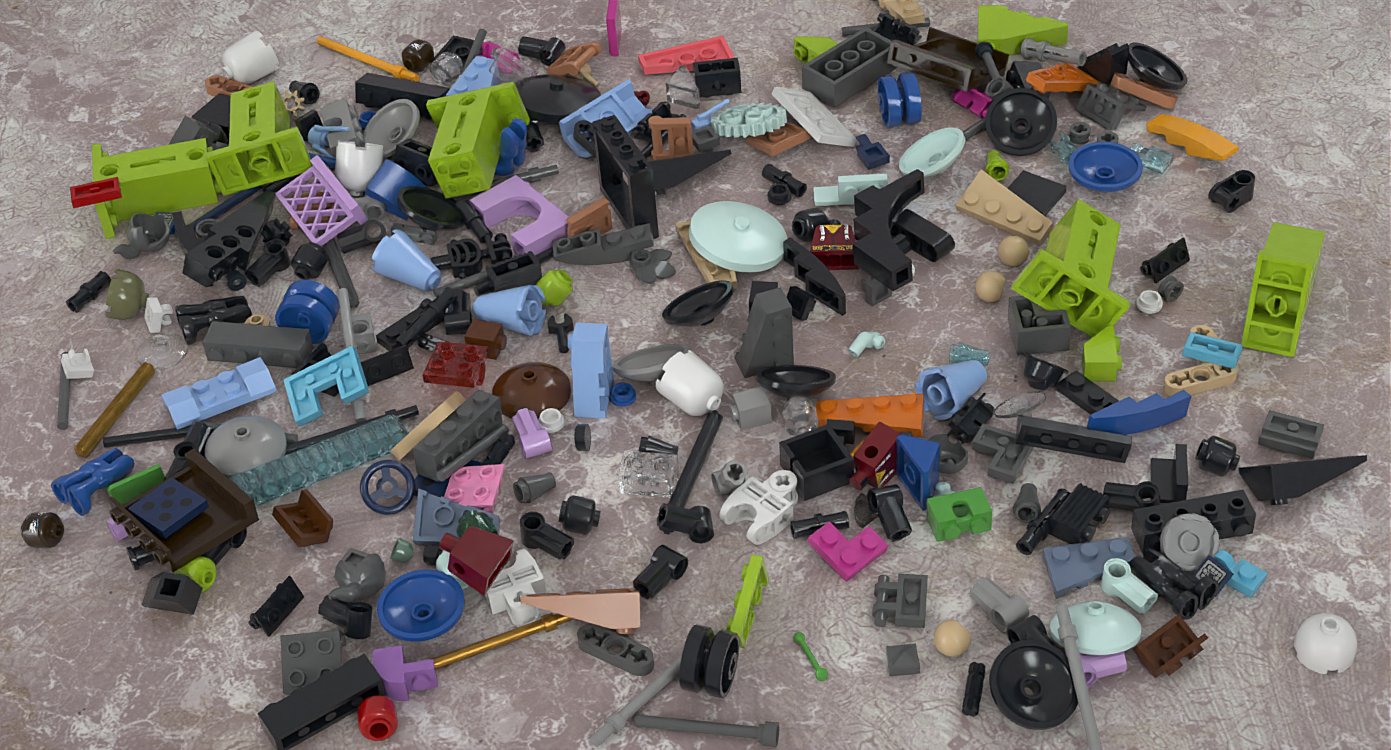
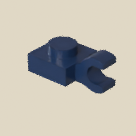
[856,134,890,170]

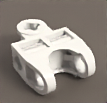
[719,470,798,545]
[484,548,546,627]

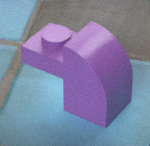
[372,645,438,701]

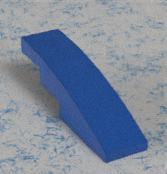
[1086,390,1191,435]

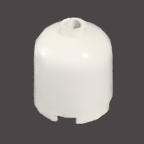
[222,30,279,85]
[335,141,384,196]
[656,350,724,416]

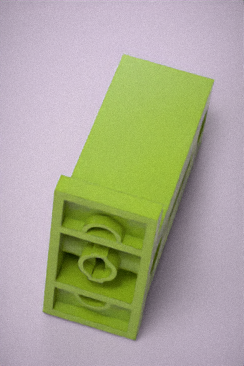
[206,81,313,196]
[426,82,530,198]
[91,138,222,239]
[1011,199,1130,337]
[1241,222,1325,358]

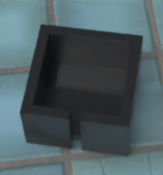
[779,424,854,501]

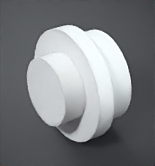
[1136,290,1163,314]
[538,408,565,433]

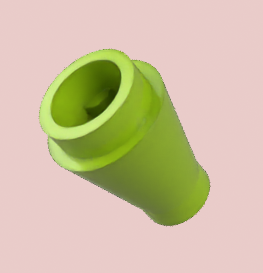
[985,150,1009,181]

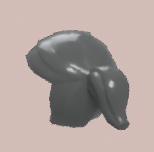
[113,213,171,259]
[328,553,386,603]

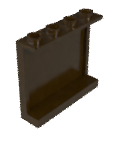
[887,27,1009,92]
[108,449,259,572]

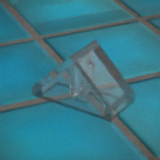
[666,65,700,109]

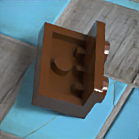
[272,489,333,547]
[1133,614,1208,678]

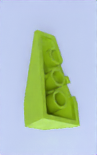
[977,5,1068,56]

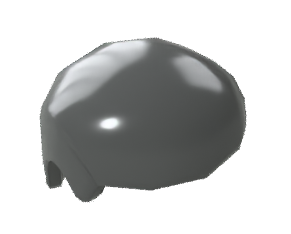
[928,434,968,474]

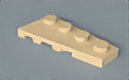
[878,0,925,25]

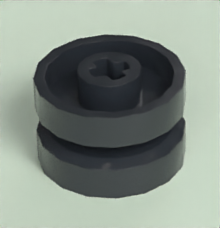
[679,624,740,698]

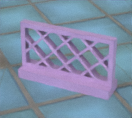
[275,155,368,246]

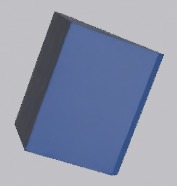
[896,435,940,511]

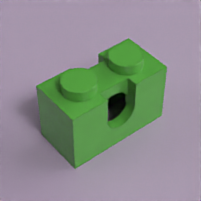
[927,487,992,542]

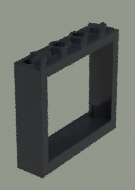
[592,115,659,239]

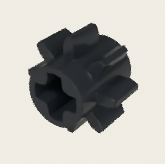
[260,218,293,246]

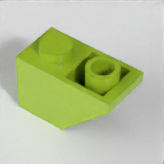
[793,36,839,64]
[1082,326,1122,382]

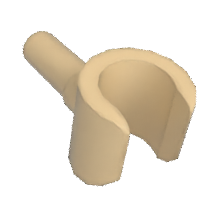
[576,63,600,88]

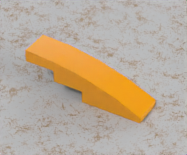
[1146,114,1239,161]

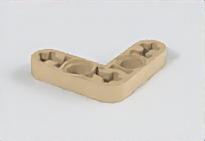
[1164,325,1239,396]
[390,390,466,461]

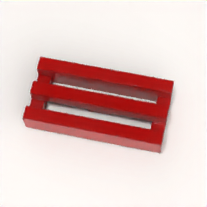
[70,177,122,208]

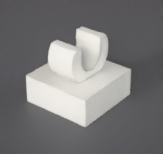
[144,297,173,333]
[61,349,94,379]

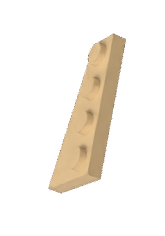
[956,169,1054,246]
[675,221,737,289]

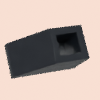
[141,572,203,615]

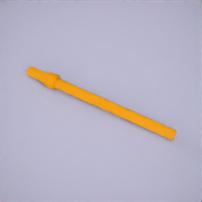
[317,36,420,82]

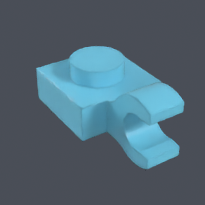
[1214,550,1268,598]

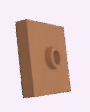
[746,121,811,156]

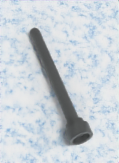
[633,715,780,747]

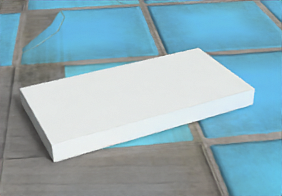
[772,87,857,147]

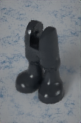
[175,296,252,345]
[1129,547,1219,620]

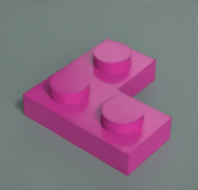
[807,521,889,582]

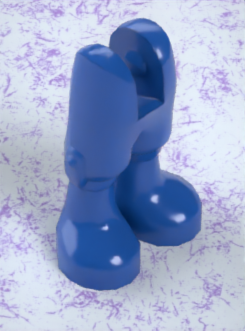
[494,118,527,176]
[51,448,135,516]

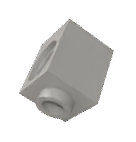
[352,313,377,355]

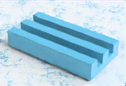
[1182,332,1243,369]

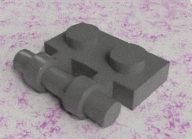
[872,573,928,628]

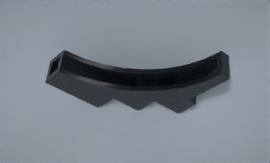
[853,169,925,291]

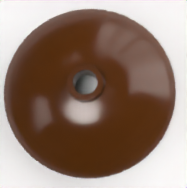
[492,362,571,419]

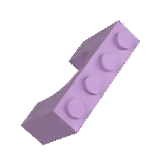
[469,175,571,256]

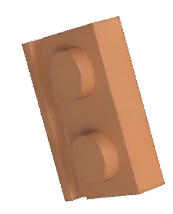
[566,197,613,237]

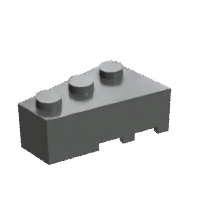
[735,287,794,378]

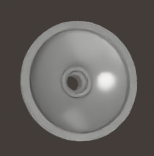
[363,99,420,158]
[612,344,690,384]
[205,415,287,480]

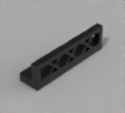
[1016,415,1132,463]

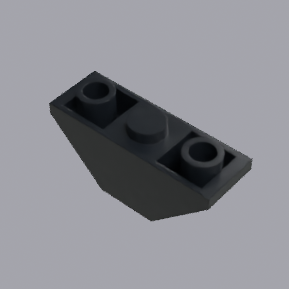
[1077,43,1129,84]

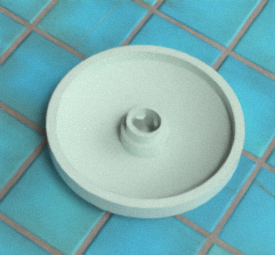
[689,201,787,272]

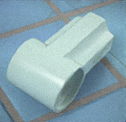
[1101,558,1158,614]

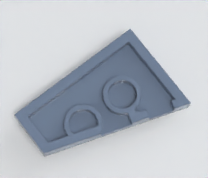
[413,488,500,545]
[1043,537,1135,599]

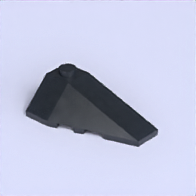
[639,149,732,197]
[1238,455,1367,505]

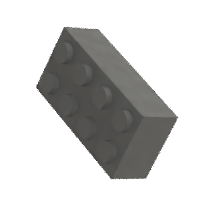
[802,27,898,107]

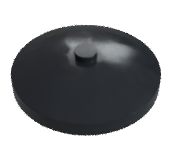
[515,74,601,123]

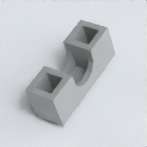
[320,98,366,158]

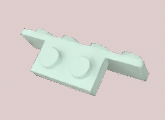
[813,174,890,206]

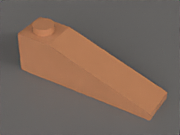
[519,588,641,634]

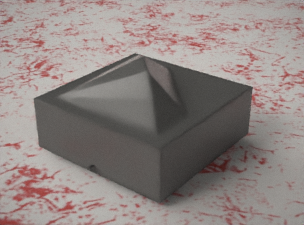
[886,643,920,676]

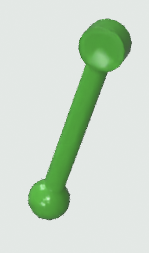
[793,632,828,681]

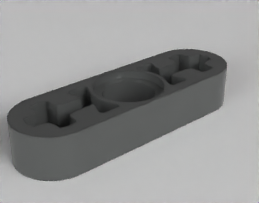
[577,623,654,676]

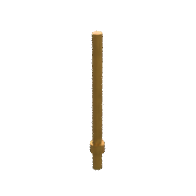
[429,612,575,669]

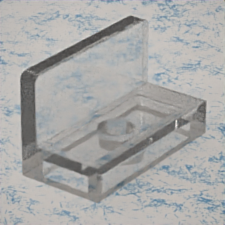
[489,48,538,83]

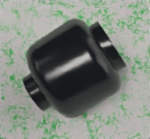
[792,208,829,242]
[291,242,328,280]
[1195,435,1240,476]
[558,495,601,535]

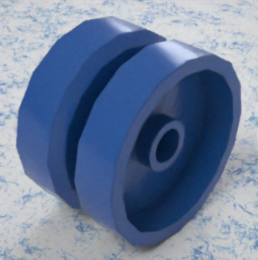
[878,72,922,128]
[275,280,340,344]

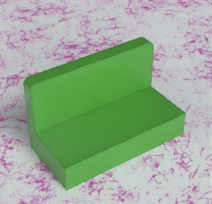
[106,464,165,505]

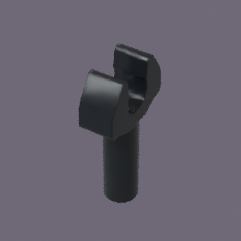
[547,313,574,353]

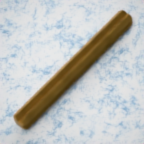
[74,362,155,458]

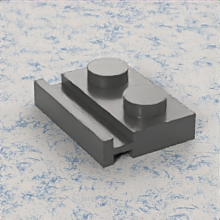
[1258,410,1324,459]

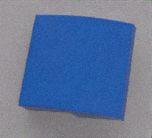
[365,159,427,220]

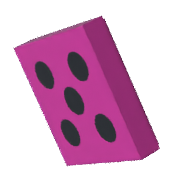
[606,0,622,56]

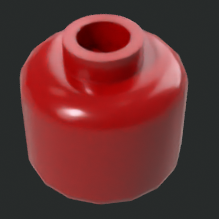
[357,696,398,741]

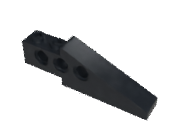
[182,190,276,287]

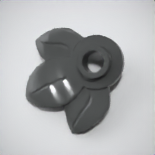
[629,249,676,284]

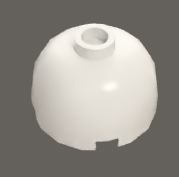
[1294,613,1357,674]

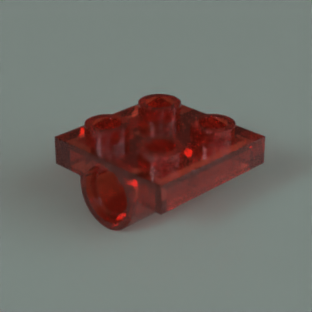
[422,341,489,388]

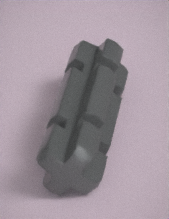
[391,223,437,245]

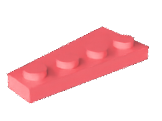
[638,35,735,75]

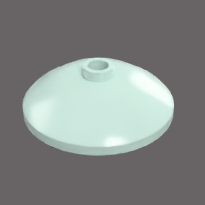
[899,128,965,177]
[1050,601,1141,655]

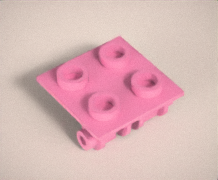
[444,464,505,514]

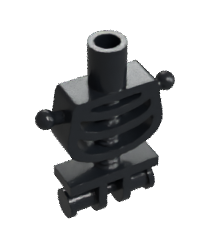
[430,233,513,279]

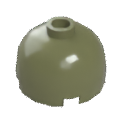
[105,269,149,320]

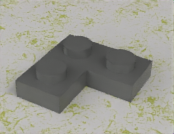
[972,424,1034,484]

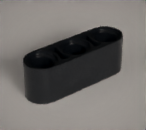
[890,209,955,262]

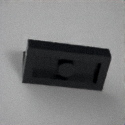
[1150,444,1188,503]

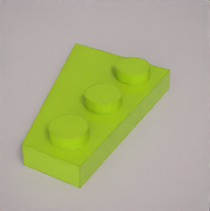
[726,554,770,648]

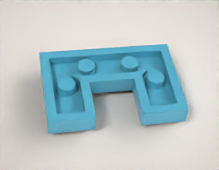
[283,346,370,426]

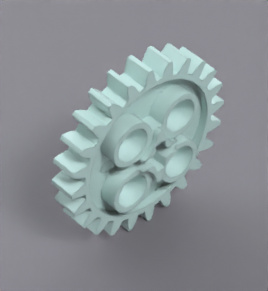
[711,103,787,138]

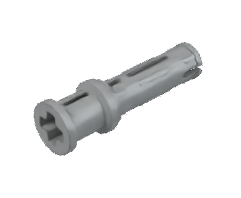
[1021,38,1087,66]

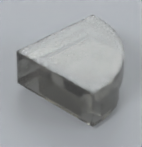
[854,493,878,529]

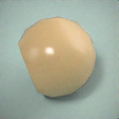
[997,235,1030,267]
[975,271,1005,302]
[934,619,971,657]

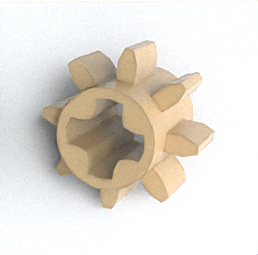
[281,90,305,118]

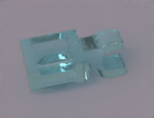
[1050,131,1078,165]
[1130,143,1174,174]

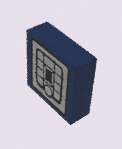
[1190,555,1234,597]

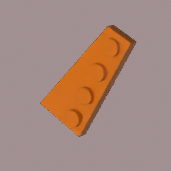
[1025,62,1101,93]
[814,393,925,437]

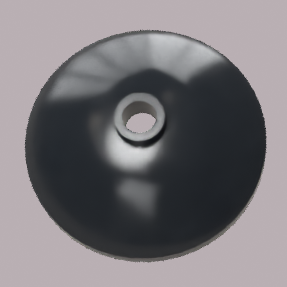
[1128,42,1188,90]
[985,88,1057,156]
[397,186,464,231]
[662,280,734,327]
[756,365,836,402]
[989,640,1078,730]

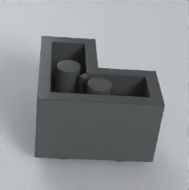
[1008,296,1071,355]

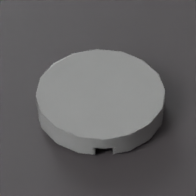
[1160,513,1220,571]

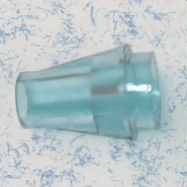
[949,342,989,366]

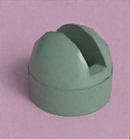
[391,538,414,562]

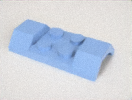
[559,79,653,158]
[161,357,277,430]

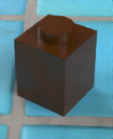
[464,319,507,360]

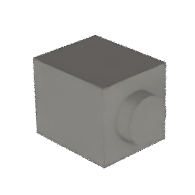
[729,386,772,430]

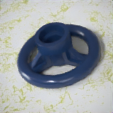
[360,460,415,515]

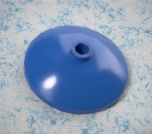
[1068,142,1143,192]
[377,569,465,642]

